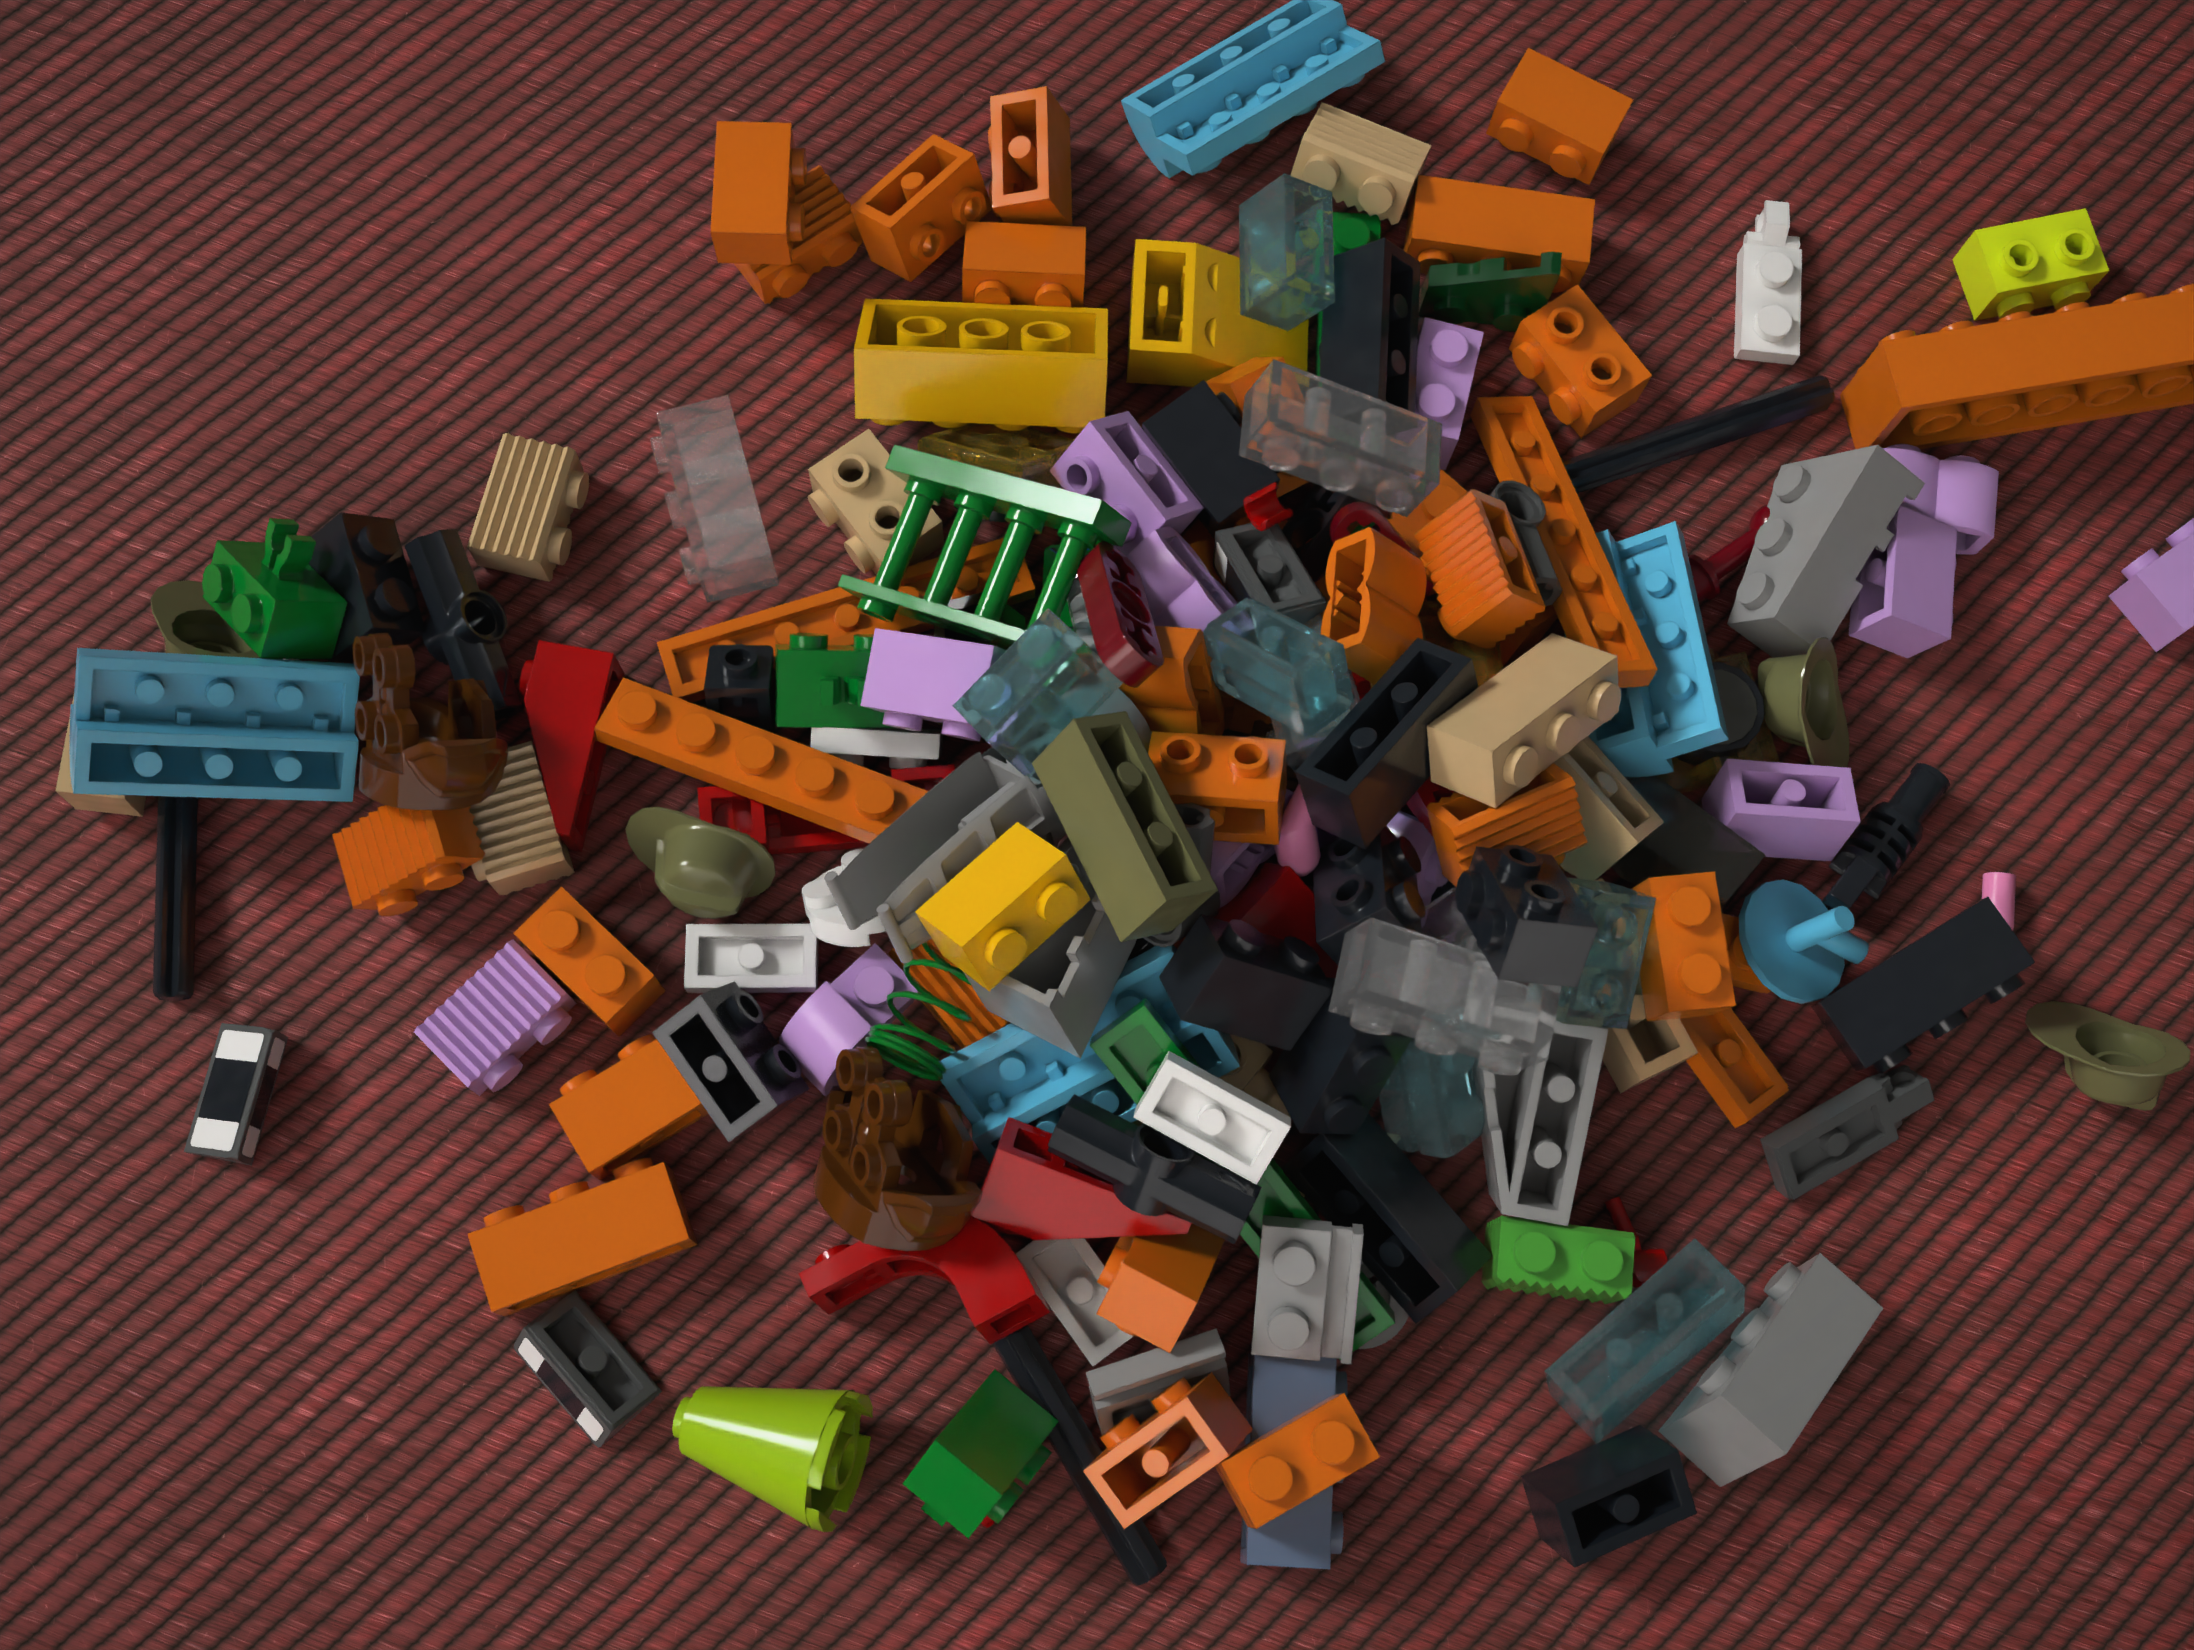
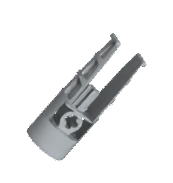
[824,671,1152,963]

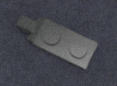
[1760,1065,1935,1200]

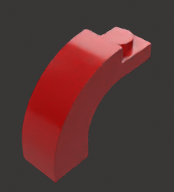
[798,1216,1050,1345]

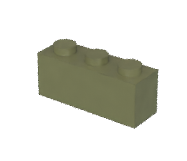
[1032,711,1218,943]

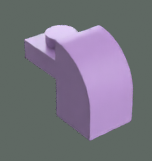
[779,943,921,1097]

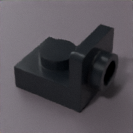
[704,644,776,734]

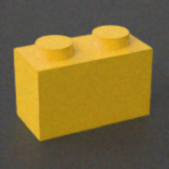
[915,822,1091,991]

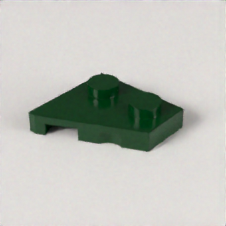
[1419,252,1562,332]

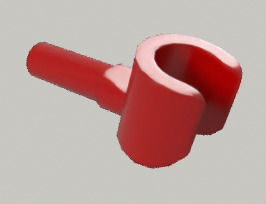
[1244,482,1293,531]
[1605,1197,1669,1288]

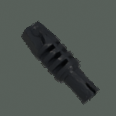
[1822,763,1950,910]

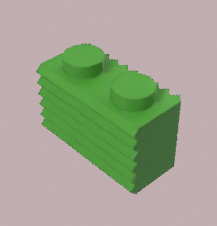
[1481,1215,1635,1305]

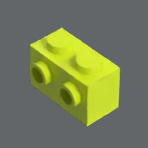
[1952,208,2109,321]

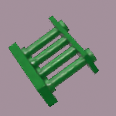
[838,445,1132,671]

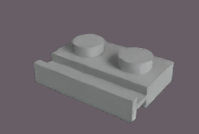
[1251,1215,1364,1364]
[1086,1328,1231,1435]

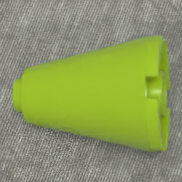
[672,1386,873,1532]

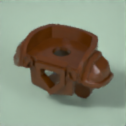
[353,633,508,810]
[813,1046,983,1251]

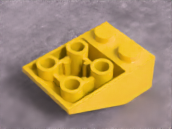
[1126,239,1310,394]

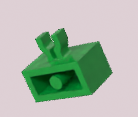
[202,518,348,659]
[775,633,896,728]
[903,1369,1059,1539]

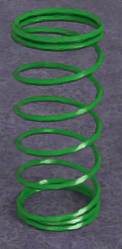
[865,942,973,1081]

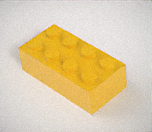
[854,298,1108,433]

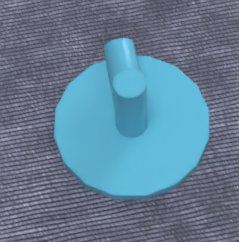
[1739,879,1869,1004]

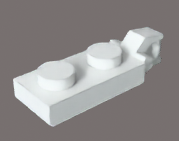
[1734,200,1802,365]

